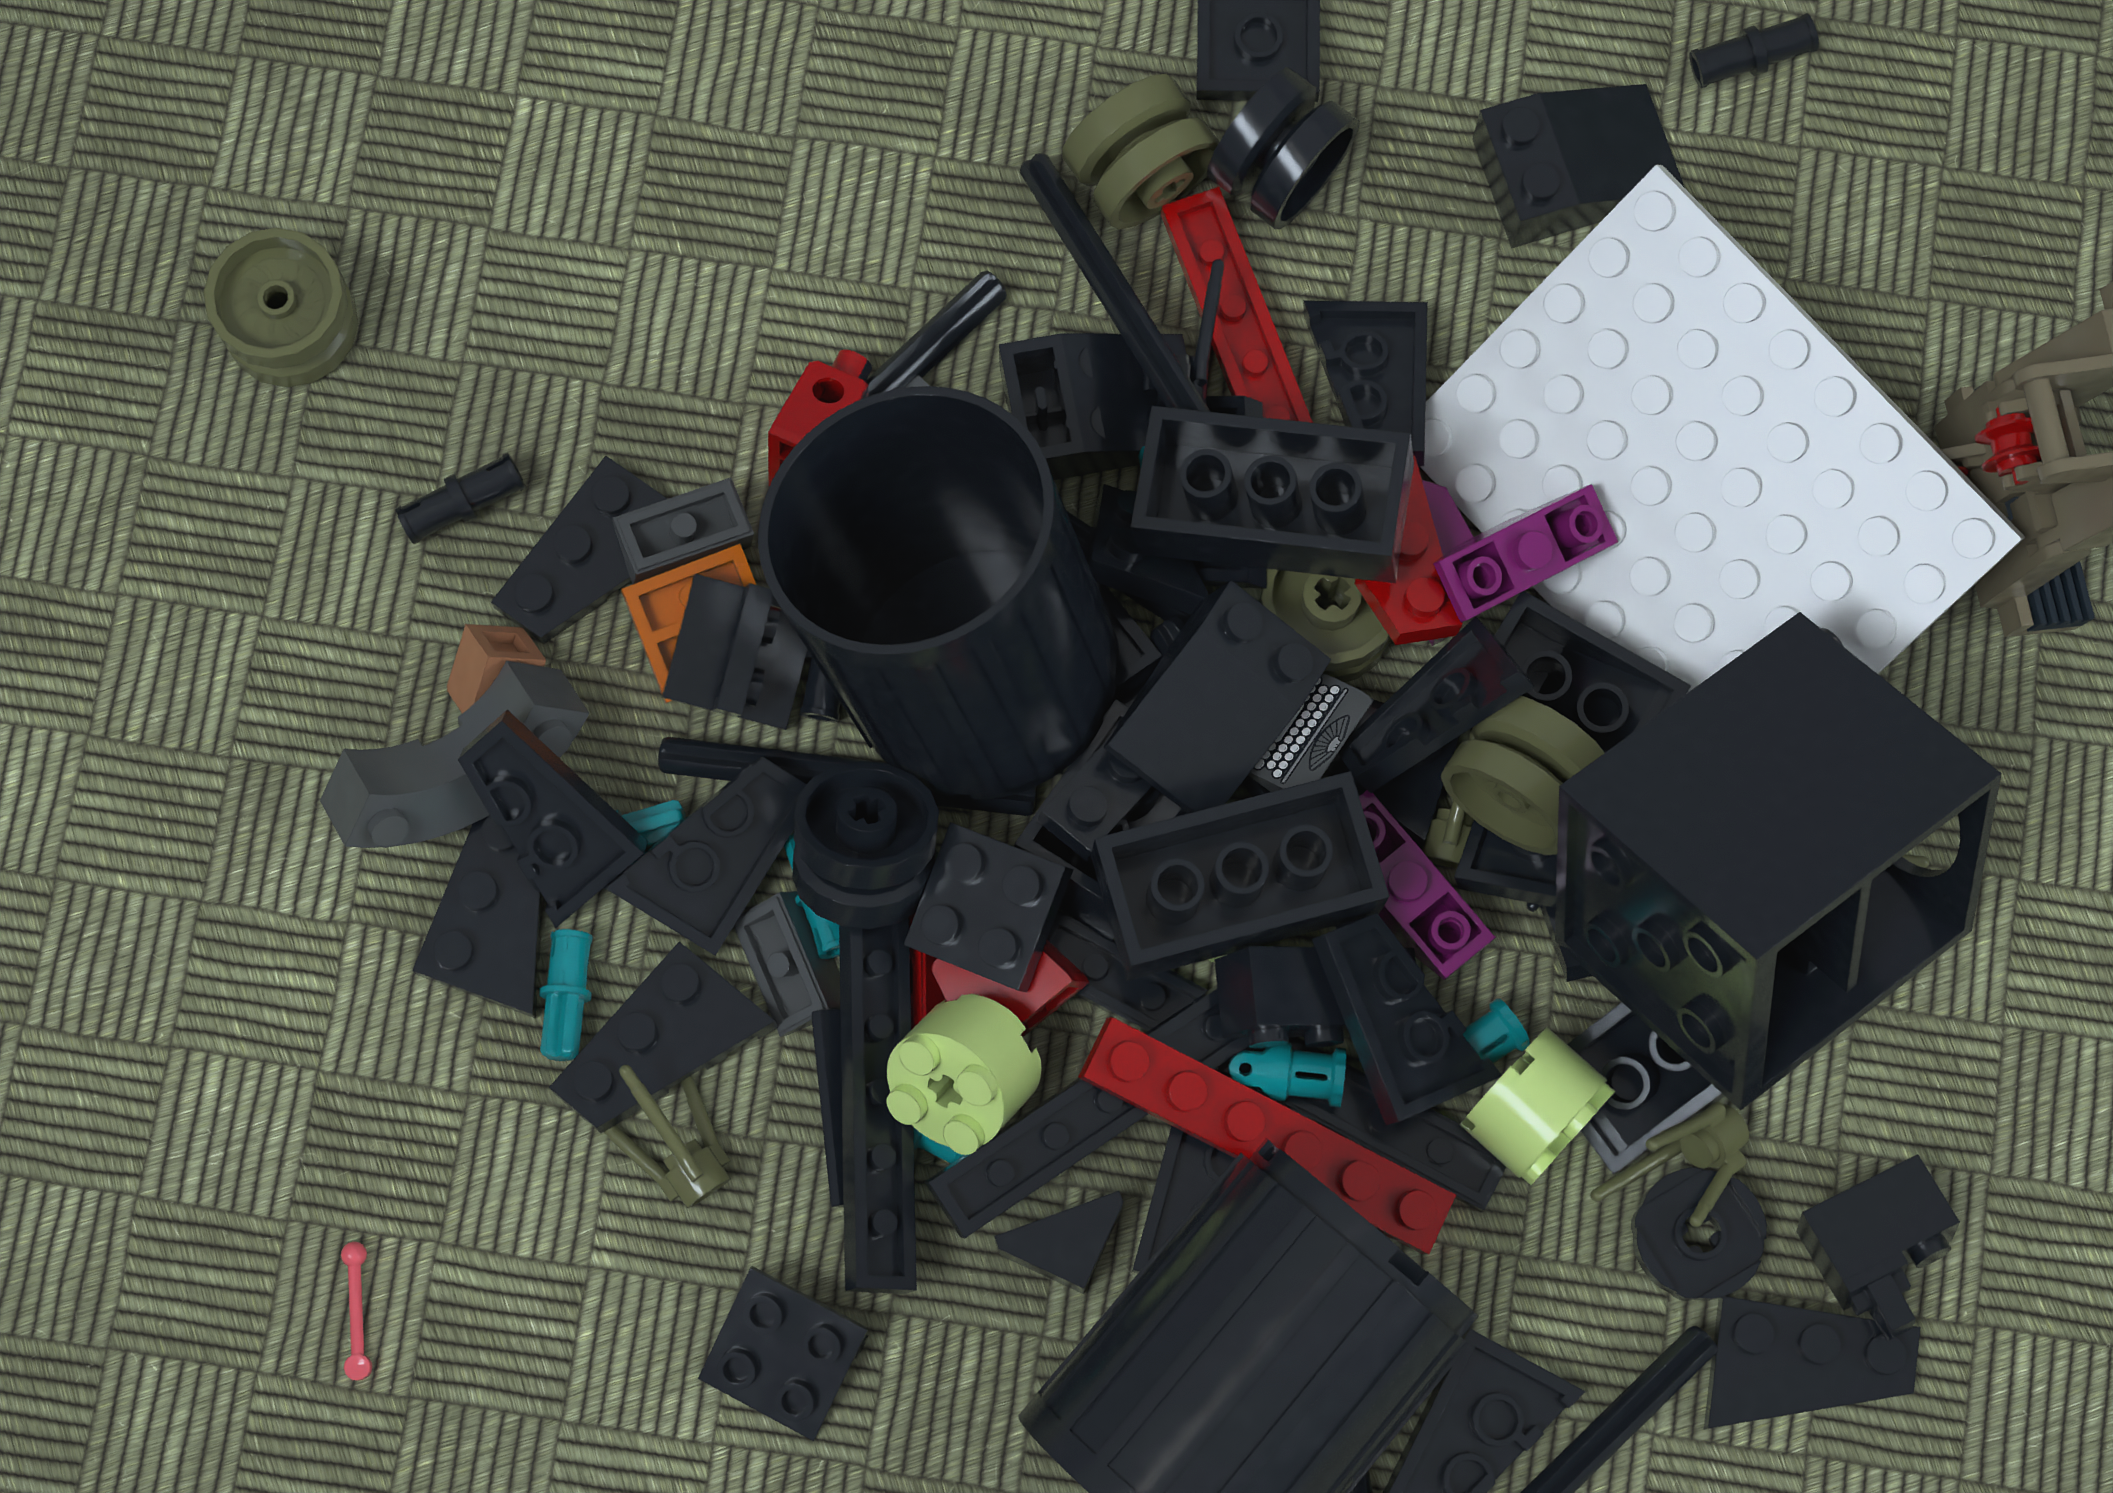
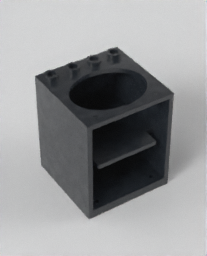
[1555,612,2002,1110]

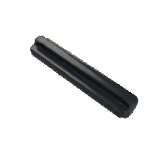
[866,271,1007,397]

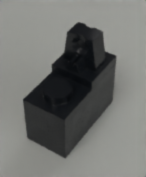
[1796,1154,1960,1341]

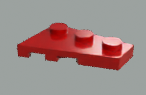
[1354,456,1462,645]

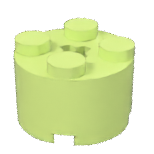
[887,994,1042,1155]
[1460,1027,1615,1185]

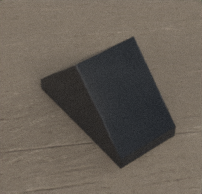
[994,1191,1123,1294]

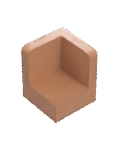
[447,624,546,714]

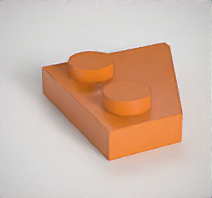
[621,544,756,704]

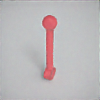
[341,1241,373,1381]

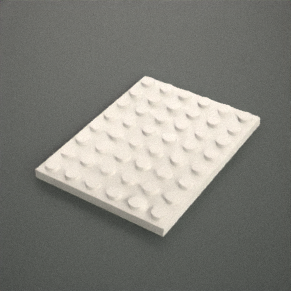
[1420,165,2025,693]

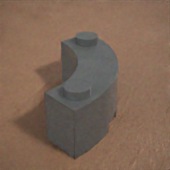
[320,661,589,848]

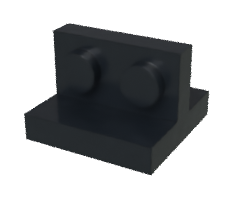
[661,574,807,730]

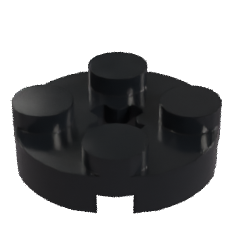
[1631,1167,1767,1301]

